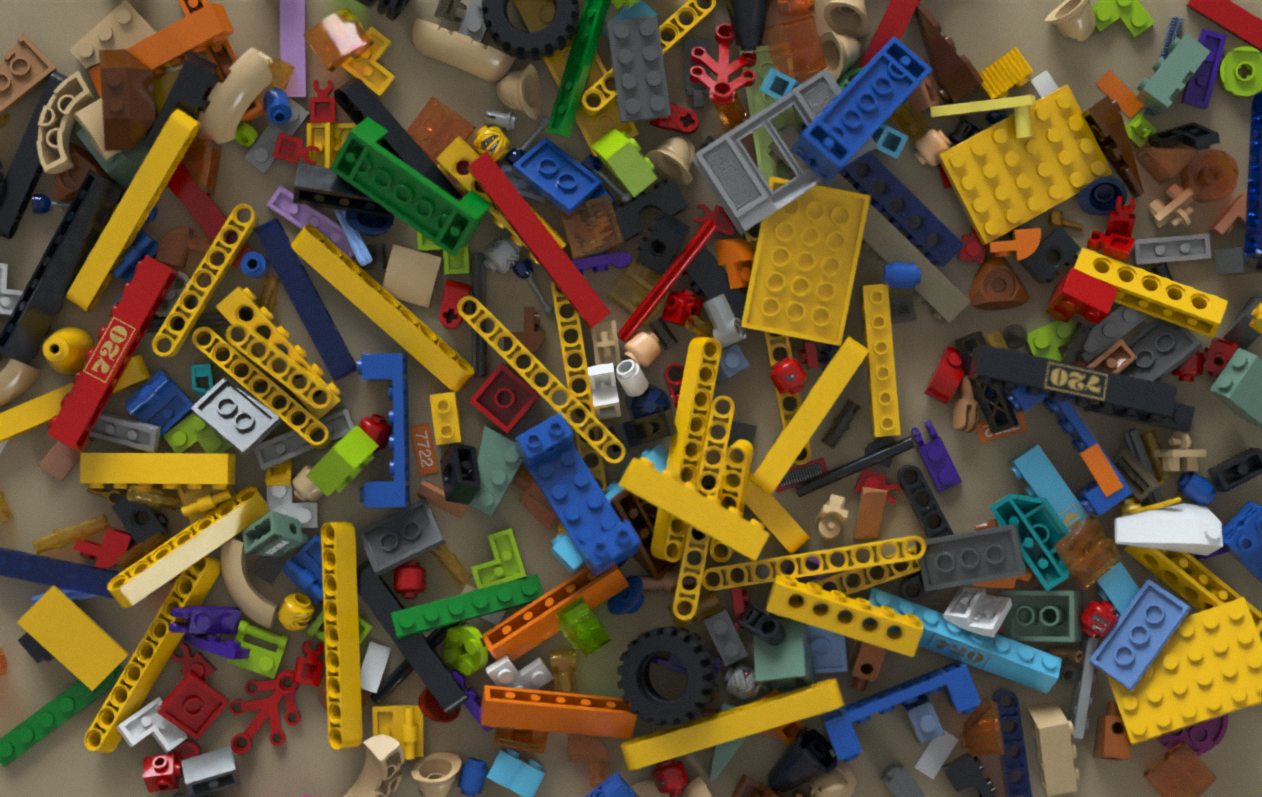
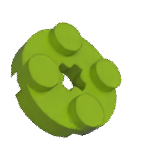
[1218,46,1262,98]
[443,623,488,676]

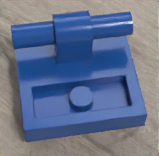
[90,228,163,283]
[124,368,195,439]
[281,534,323,605]

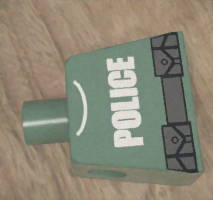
[242,511,308,557]

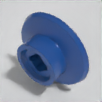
[607,576,644,615]

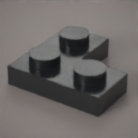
[1148,122,1220,152]

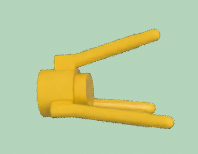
[1119,480,1182,517]

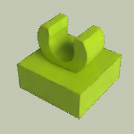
[1125,113,1158,149]

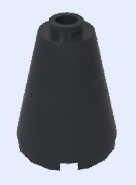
[725,0,771,51]
[768,727,837,793]

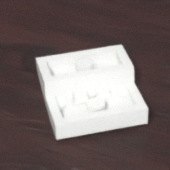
[943,585,1012,637]

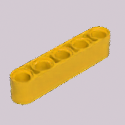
[226,322,333,409]
[710,439,754,563]

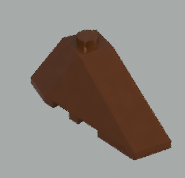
[914,3,984,105]
[1082,96,1144,198]

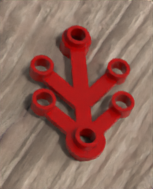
[689,23,757,105]
[229,670,301,754]

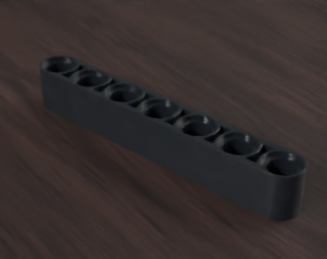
[0,71,68,240]
[334,78,463,201]
[357,560,470,714]

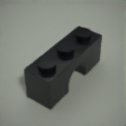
[607,179,688,244]
[942,752,997,797]

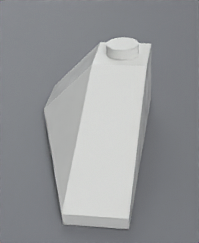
[1114,503,1223,556]

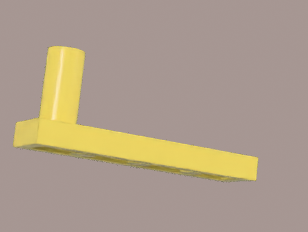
[930,95,1036,138]

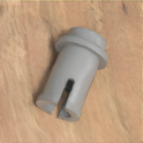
[484,109,517,131]

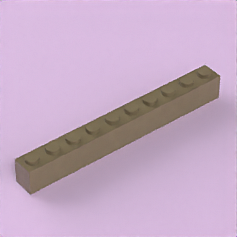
[768,125,971,323]

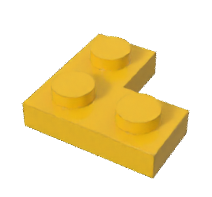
[340,26,396,98]

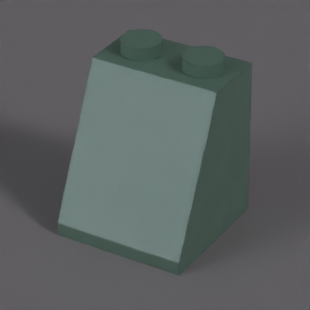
[1210,348,1262,428]
[753,617,817,694]

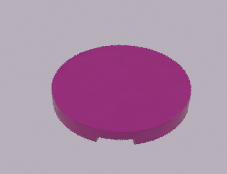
[1156,714,1228,757]

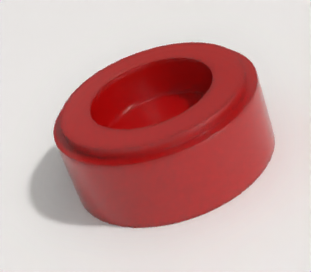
[174,740,201,763]

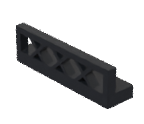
[954,330,1019,434]

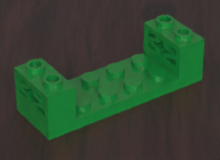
[330,117,492,257]

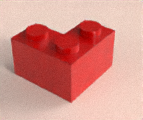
[1045,267,1118,324]

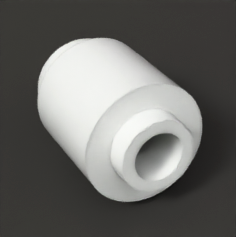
[616,360,649,397]

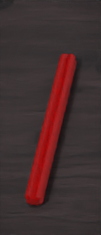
[617,219,719,343]

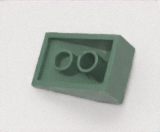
[1000,590,1083,642]

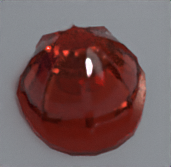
[418,688,461,723]

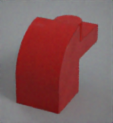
[74,527,135,568]

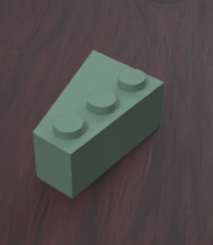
[1136,34,1211,116]
[470,425,523,516]

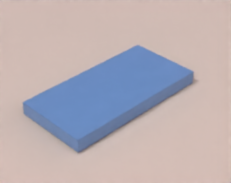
[1089,579,1192,692]

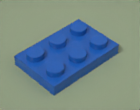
[512,137,602,215]

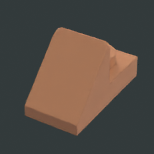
[1208,190,1254,237]

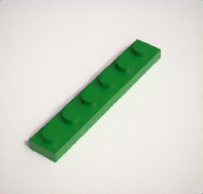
[546,0,611,138]
[390,574,543,639]
[0,664,124,767]

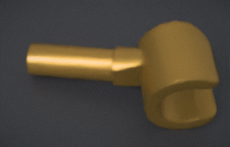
[1048,211,1083,231]
[87,487,122,505]

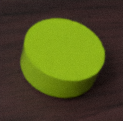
[234,122,258,146]

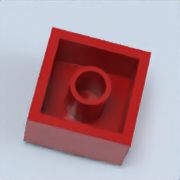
[469,362,541,434]

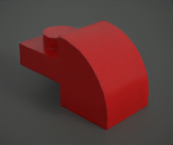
[924,345,965,404]

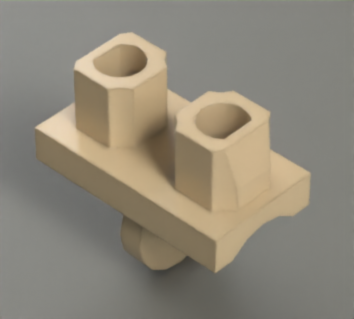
[1148,183,1194,230]
[591,321,621,367]
[1155,431,1206,471]
[815,494,849,539]

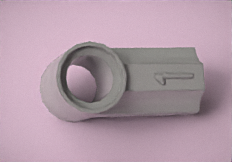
[703,294,747,348]

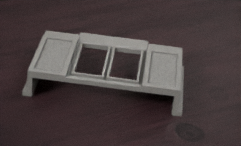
[692,69,878,235]

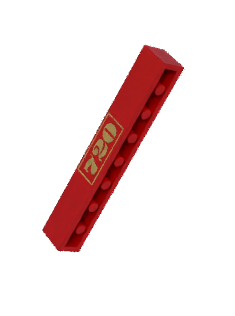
[47,255,178,451]

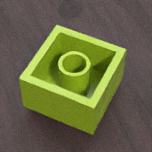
[591,127,657,197]
[306,425,379,497]

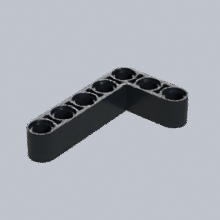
[897,465,954,602]

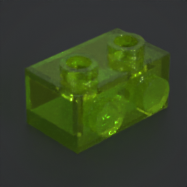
[557,597,612,657]

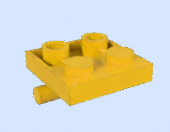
[177,484,235,524]
[372,705,425,760]

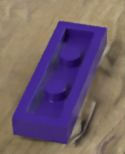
[1181,29,1227,109]

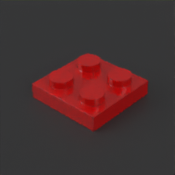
[157,671,230,741]

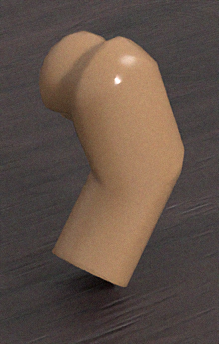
[1046,646,1084,663]

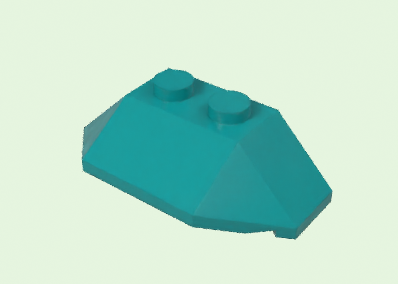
[989,493,1073,591]

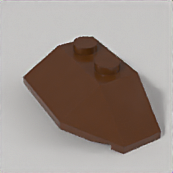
[99,49,156,151]
[610,489,676,580]

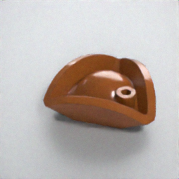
[53,142,111,202]
[969,252,1029,310]

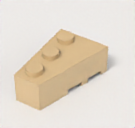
[69,0,157,70]
[1027,701,1080,797]

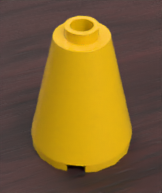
[43,326,96,376]

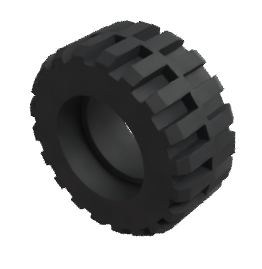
[482,0,579,61]
[617,626,719,726]

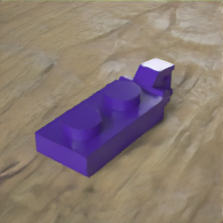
[182,632,250,659]

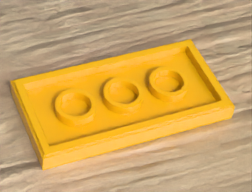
[17,585,129,691]

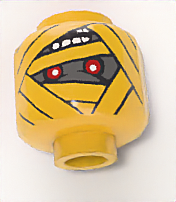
[473,125,510,163]
[278,592,315,631]

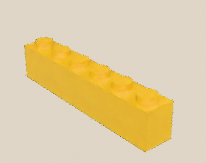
[80,453,236,490]
[618,457,770,561]

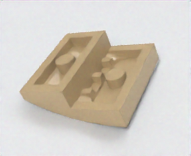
[75,98,147,161]
[382,244,442,309]

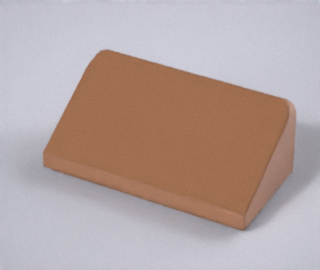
[909,58,942,113]
[1086,339,1137,374]
[38,438,93,481]
[417,480,468,518]
[853,486,888,539]

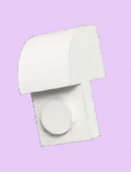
[588,363,621,420]

